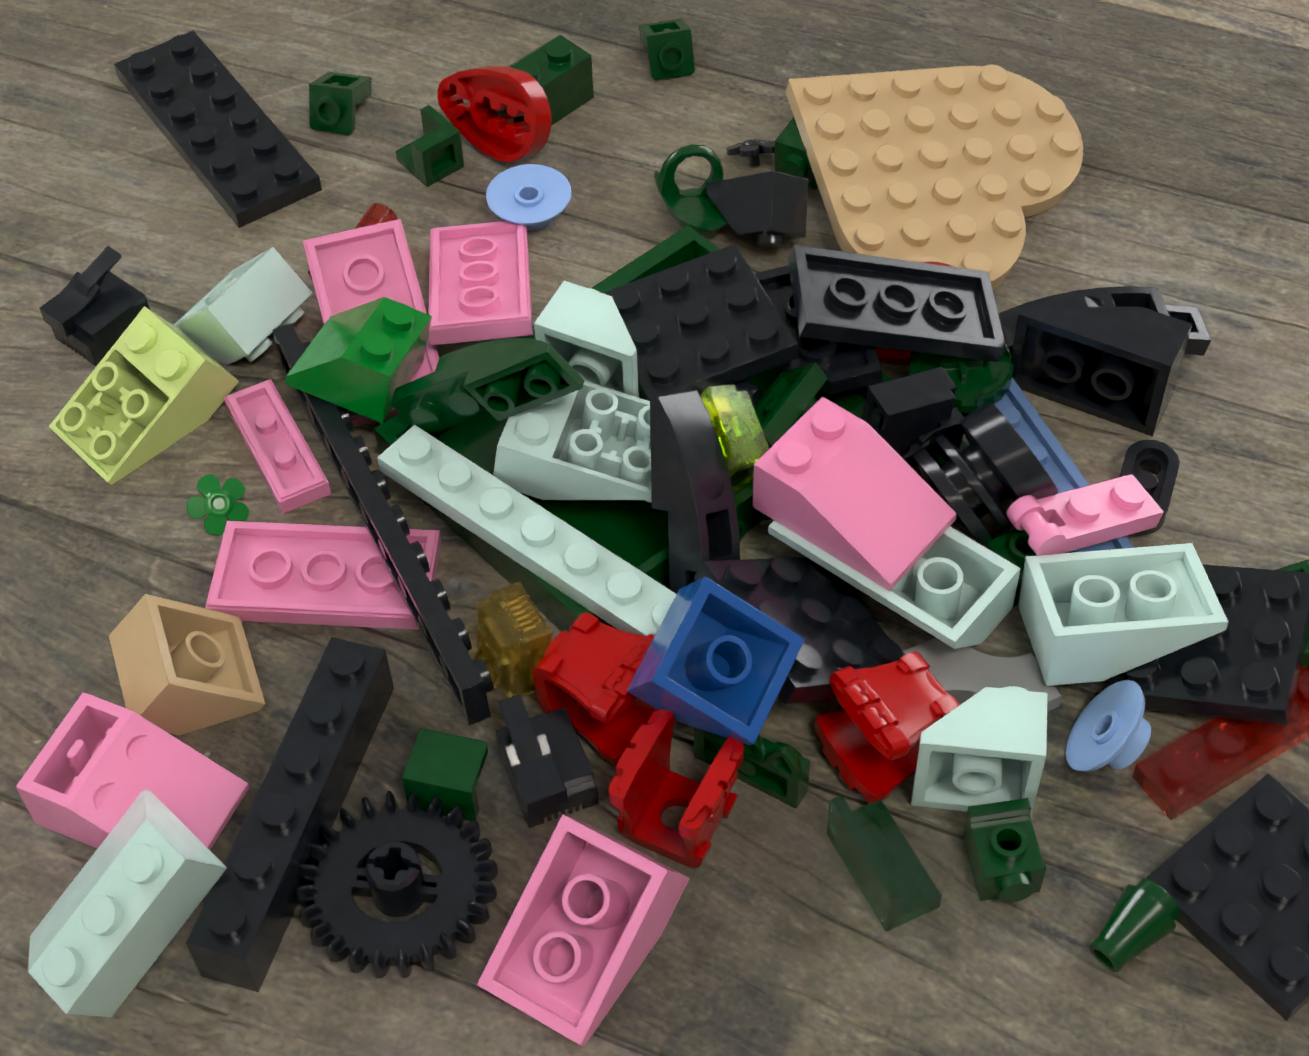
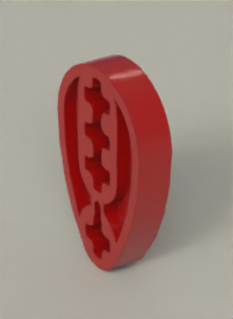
[437,66,551,162]

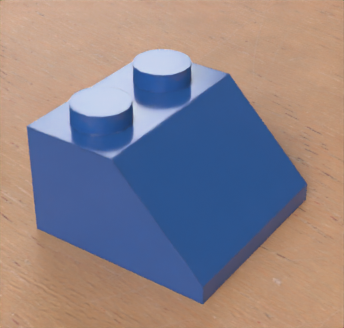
[627,576,805,745]

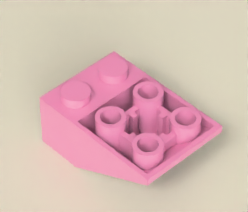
[16,692,250,850]

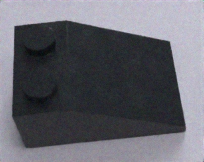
[1010,307,1192,437]

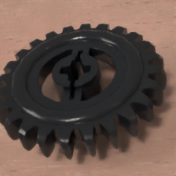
[295,791,498,978]

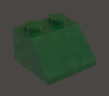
[496,35,594,126]

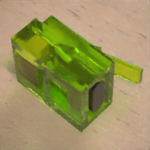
[700,385,769,492]

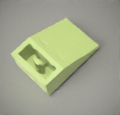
[49,306,239,485]

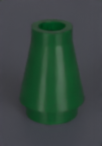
[1089,878,1181,973]

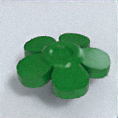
[186,474,249,536]

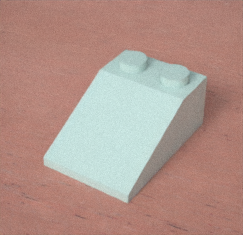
[1018,543,1228,686]

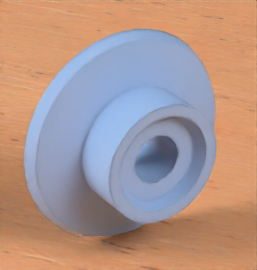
[486,164,572,231]
[1066,680,1151,772]

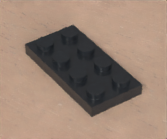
[788,245,1006,362]

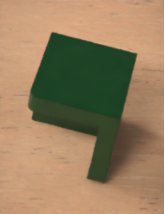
[396,105,464,187]
[402,728,488,821]

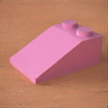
[753,397,957,591]
[477,815,690,1046]

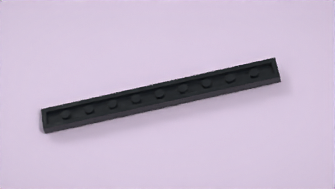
[272,323,494,726]

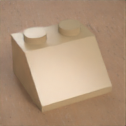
[109,594,265,735]

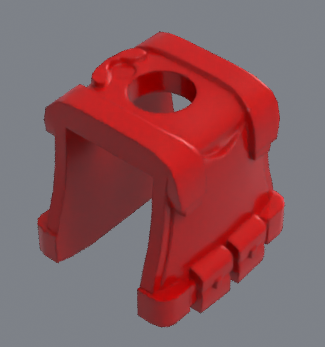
[532,612,657,765]
[814,651,961,804]
[609,709,744,868]

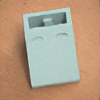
[493,381,652,500]

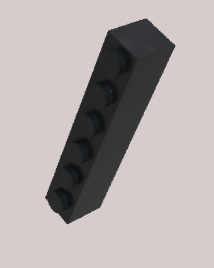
[186,637,394,992]

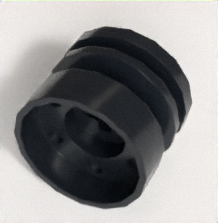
[913,400,1058,546]

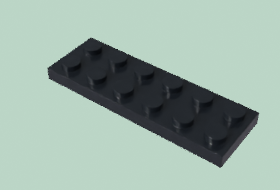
[114,30,322,228]

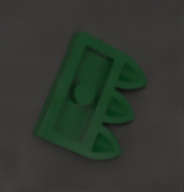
[694,727,810,809]

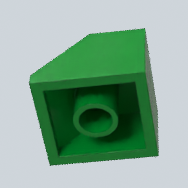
[285,297,432,423]

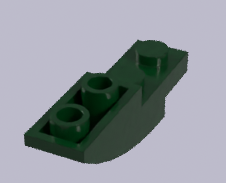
[390,338,584,435]

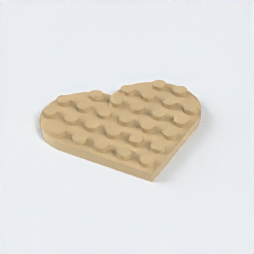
[786,65,1083,290]

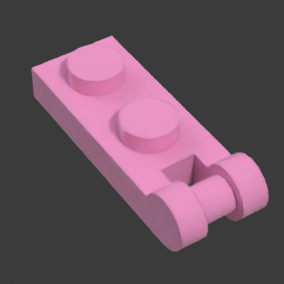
[1006,474,1164,556]

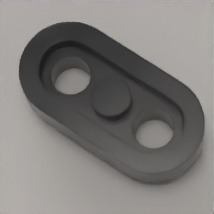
[1119,440,1180,535]

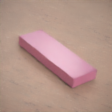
[223,379,332,514]

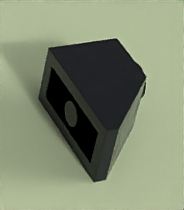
[706,171,808,248]

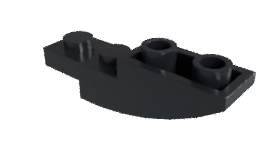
[998,286,1211,356]
[650,389,740,594]

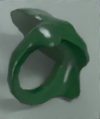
[654,144,727,235]

